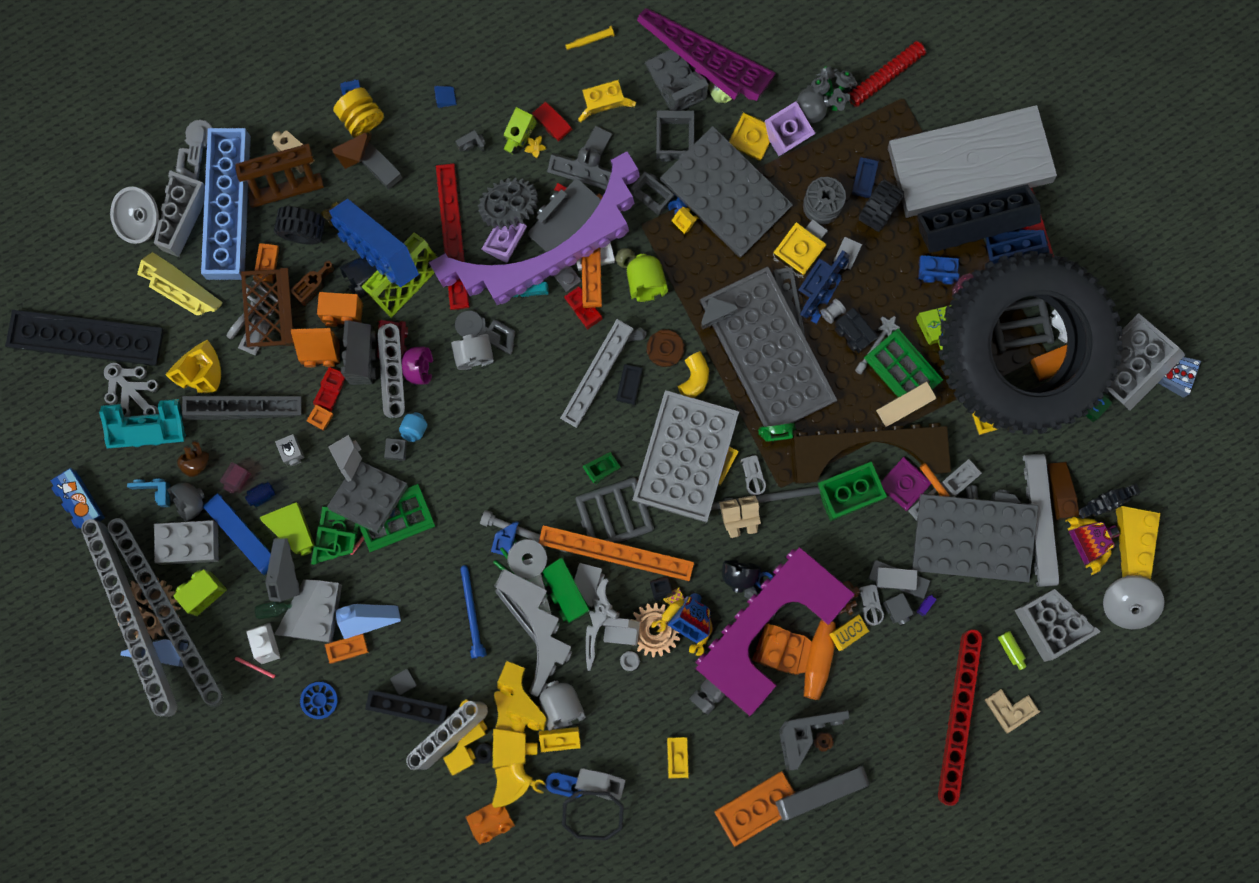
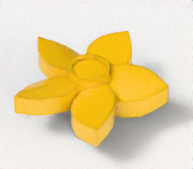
[525,136,546,158]

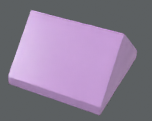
[482,222,527,263]

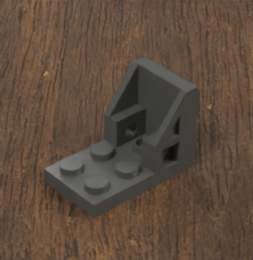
[645,49,708,111]
[779,711,849,771]

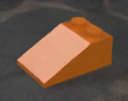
[291,328,340,367]

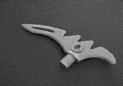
[586,579,620,671]

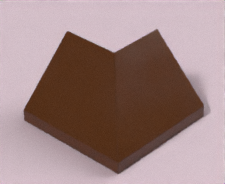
[332,132,372,169]

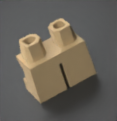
[719,495,761,538]

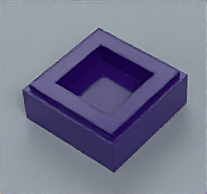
[917,595,936,616]

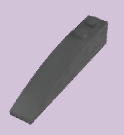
[182,396,301,420]

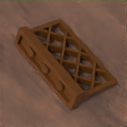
[241,268,294,348]

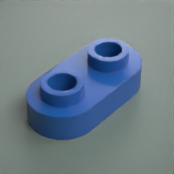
[546,773,582,798]

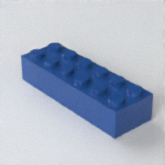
[329,198,419,288]

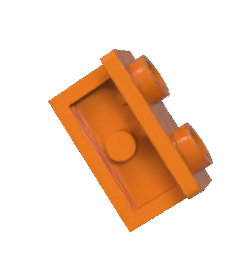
[466,803,515,844]

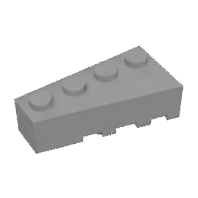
[154,171,205,257]

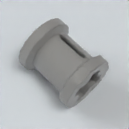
[820,299,846,324]

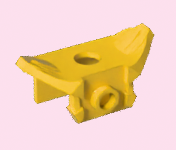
[578,80,636,123]

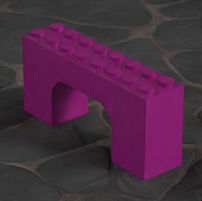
[695,547,855,716]

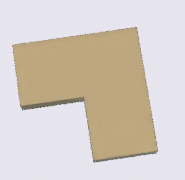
[985,689,1040,733]

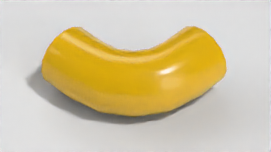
[678,351,709,398]

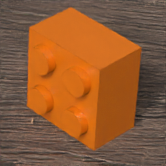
[317,292,363,327]

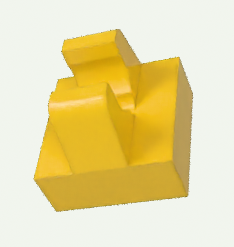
[672,206,698,234]

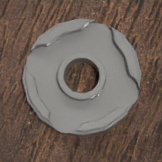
[507,539,547,579]

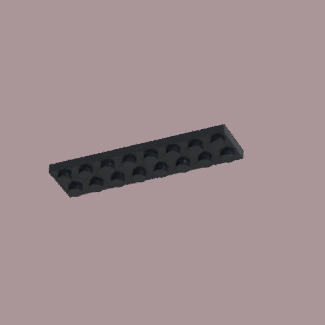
[5,310,164,366]

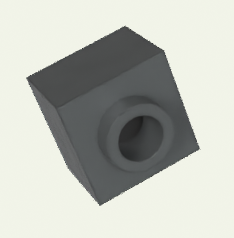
[384,438,407,461]

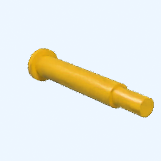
[565,26,614,50]

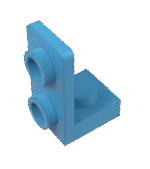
[127,479,170,507]

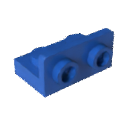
[918,255,960,284]

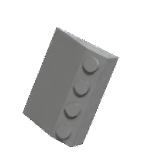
[1106,313,1185,411]

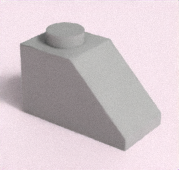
[328,435,362,482]

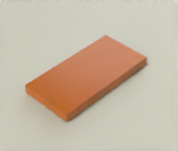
[714,771,795,847]

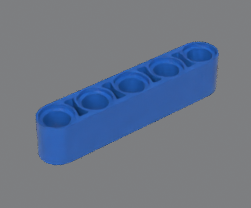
[203,493,271,576]

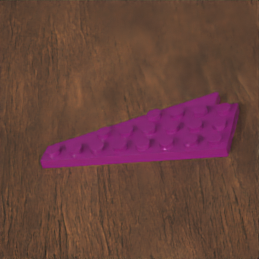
[637,8,776,101]

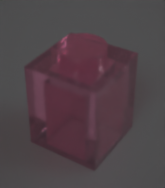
[219,462,252,494]

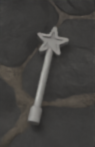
[855,316,900,374]

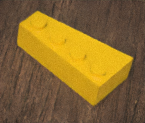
[1116,506,1160,580]

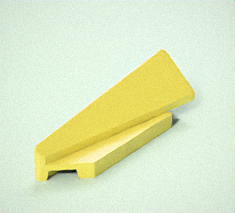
[137,252,222,315]

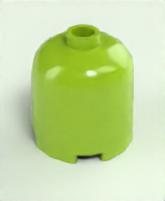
[627,254,668,302]

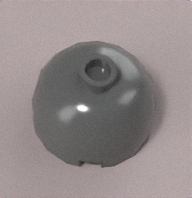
[167,483,205,522]

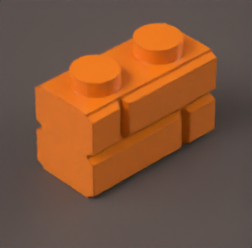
[752,624,791,669]

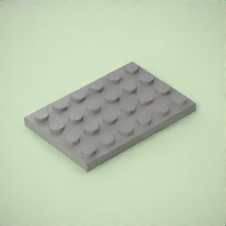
[632,390,739,523]

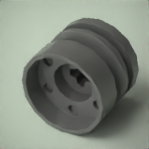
[803,177,846,225]

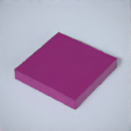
[881,457,931,511]

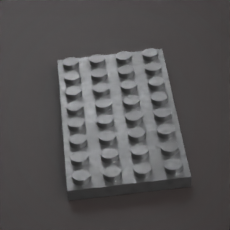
[700,267,837,427]

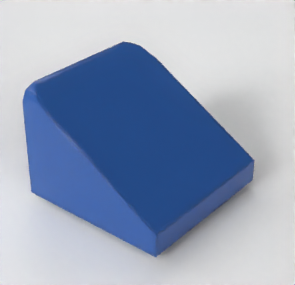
[434,86,456,108]

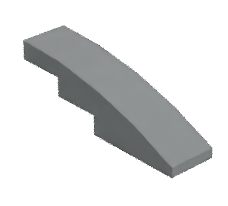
[908,459,982,521]

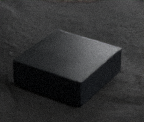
[650,576,674,601]

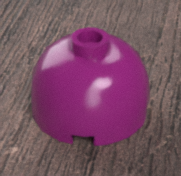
[401,347,433,385]

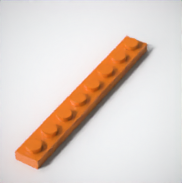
[539,525,694,581]

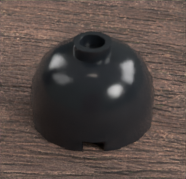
[722,560,761,593]

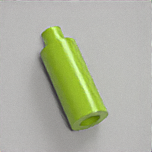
[997,631,1027,670]

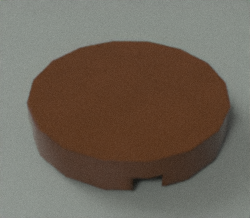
[647,330,684,367]

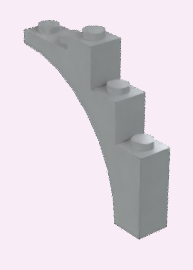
[494,569,572,697]

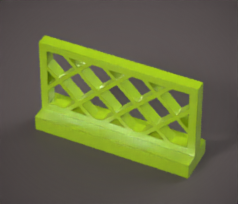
[361,233,438,318]

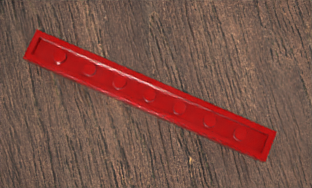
[436,164,469,310]

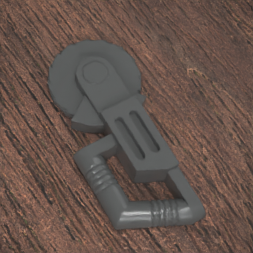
[455,311,515,355]

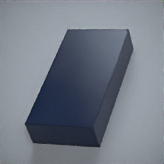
[851,157,879,198]

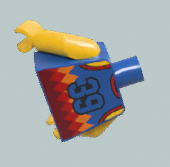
[651,593,713,656]

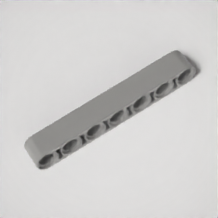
[1023,454,1059,587]

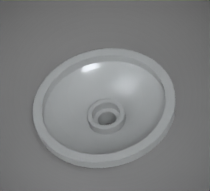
[110,187,159,244]
[1103,576,1164,629]

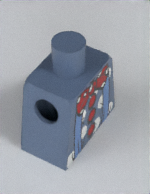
[1158,357,1201,397]

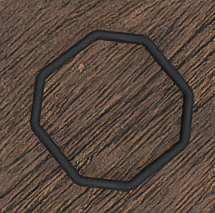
[562,790,624,840]

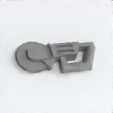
[176,120,212,180]

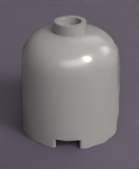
[539,681,586,731]

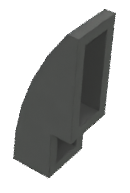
[361,143,402,190]

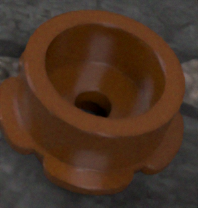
[814,732,833,752]

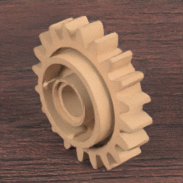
[630,603,680,658]

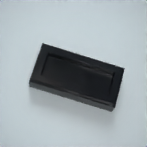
[616,364,643,405]

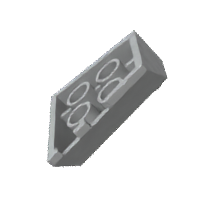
[274,580,342,643]
[1014,589,1101,662]

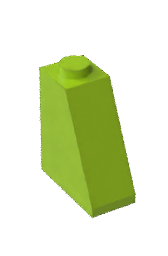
[260,502,315,556]

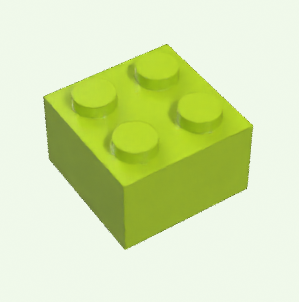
[173,569,227,616]

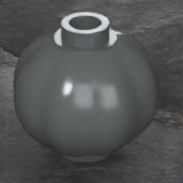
[797,87,830,123]

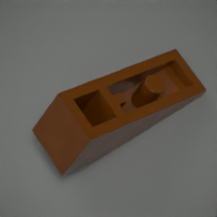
[1047,462,1079,521]

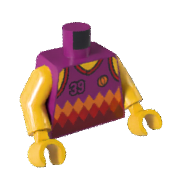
[1065,517,1120,575]

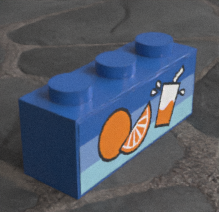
[50,468,105,529]

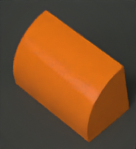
[1030,345,1067,382]

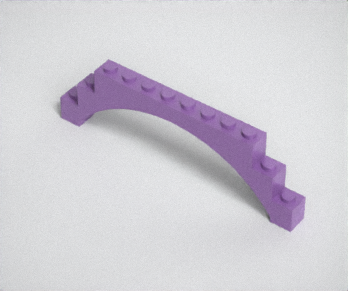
[429,151,640,305]

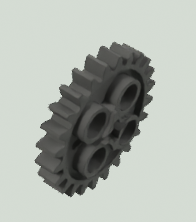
[478,177,539,230]

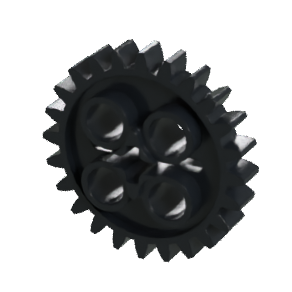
[1078,484,1141,519]

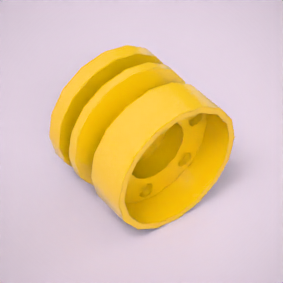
[333,87,384,138]

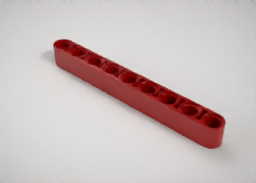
[938,630,982,806]

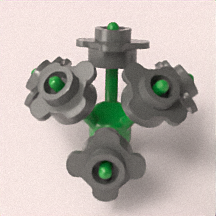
[807,66,857,111]

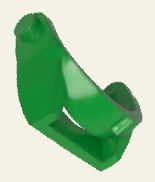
[758,423,796,441]

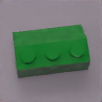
[818,461,887,522]
[542,558,590,624]

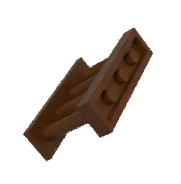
[235,143,324,208]

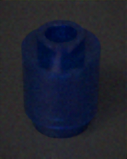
[245,482,276,508]

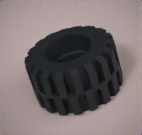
[859,179,904,232]
[274,206,325,245]

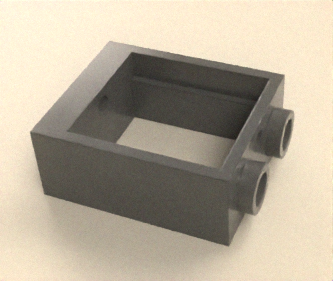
[656,110,694,162]

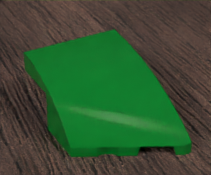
[311,506,359,565]

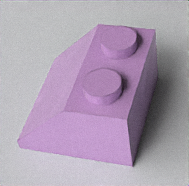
[765,102,815,156]

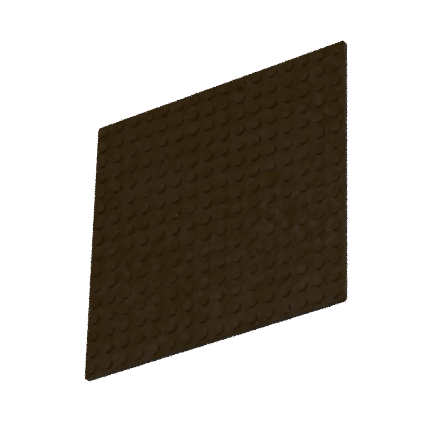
[642,99,1046,488]

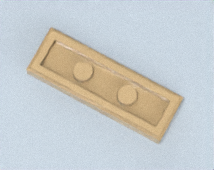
[876,382,936,427]

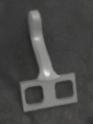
[227,280,278,339]

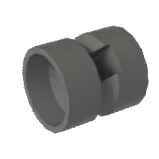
[689,678,725,715]

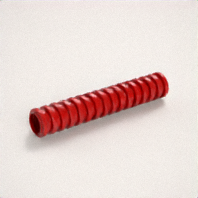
[848,41,926,107]

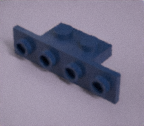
[799,250,850,319]

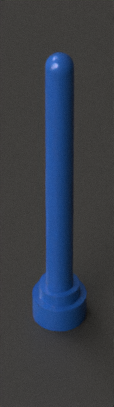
[460,565,487,659]

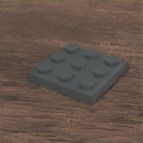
[327,461,408,534]

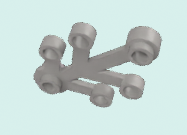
[104,363,159,417]

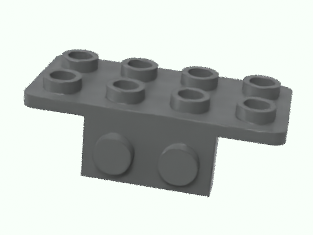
[528,179,601,252]

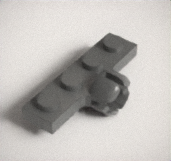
[547,147,612,189]

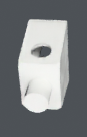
[247,623,280,664]

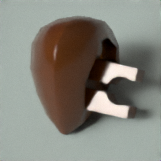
[177,441,209,477]

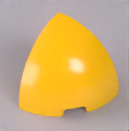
[166,340,221,393]

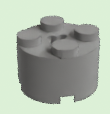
[451,334,494,370]

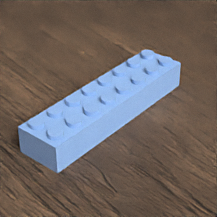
[201,128,250,280]

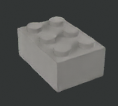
[154,521,219,565]

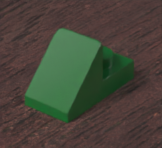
[583,452,621,485]

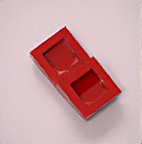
[532,102,572,142]
[564,286,602,330]
[313,367,345,412]

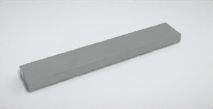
[560,319,634,428]

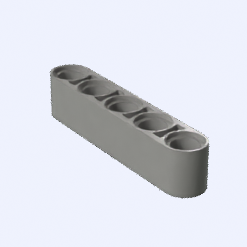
[378,324,405,418]
[407,701,488,770]

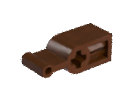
[290,261,335,307]

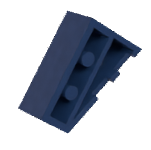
[986,230,1050,264]

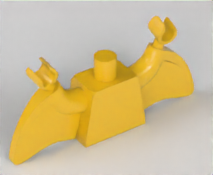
[492,691,546,808]

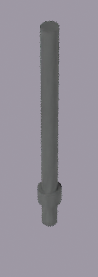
[711,486,820,510]

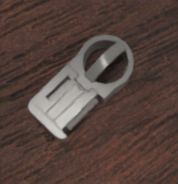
[740,456,766,496]
[859,585,884,626]

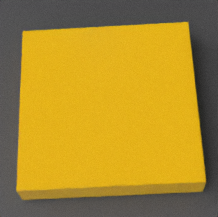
[729,113,770,161]
[774,222,827,275]

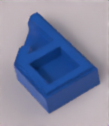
[491,521,519,555]

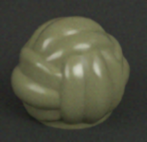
[615,248,636,268]

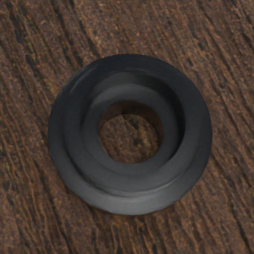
[474,744,493,764]

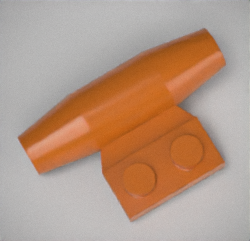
[777,620,836,700]

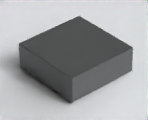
[390,669,417,696]

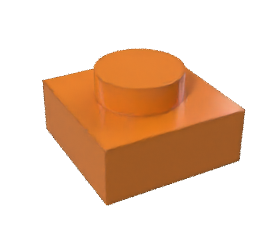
[306,405,334,431]

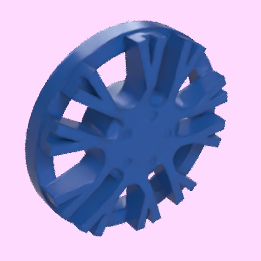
[300,682,338,719]

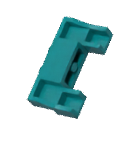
[99,399,186,448]

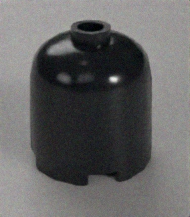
[340,257,377,298]

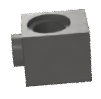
[883,593,913,625]

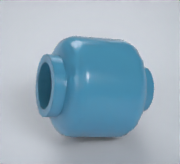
[399,412,427,442]

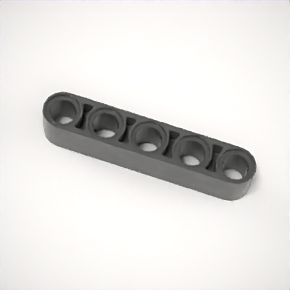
[775,766,871,821]

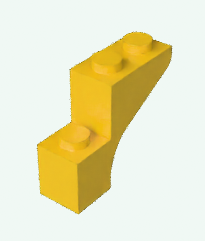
[497,661,546,731]
[443,699,488,776]

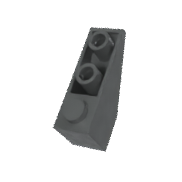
[265,538,300,602]

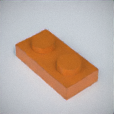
[253,243,279,284]
[325,634,369,664]

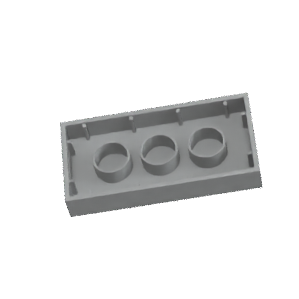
[888,105,1057,218]

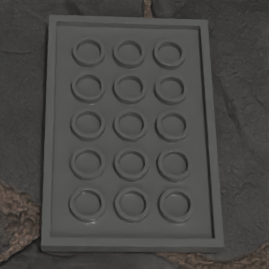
[660,126,793,258]
[912,493,1038,582]

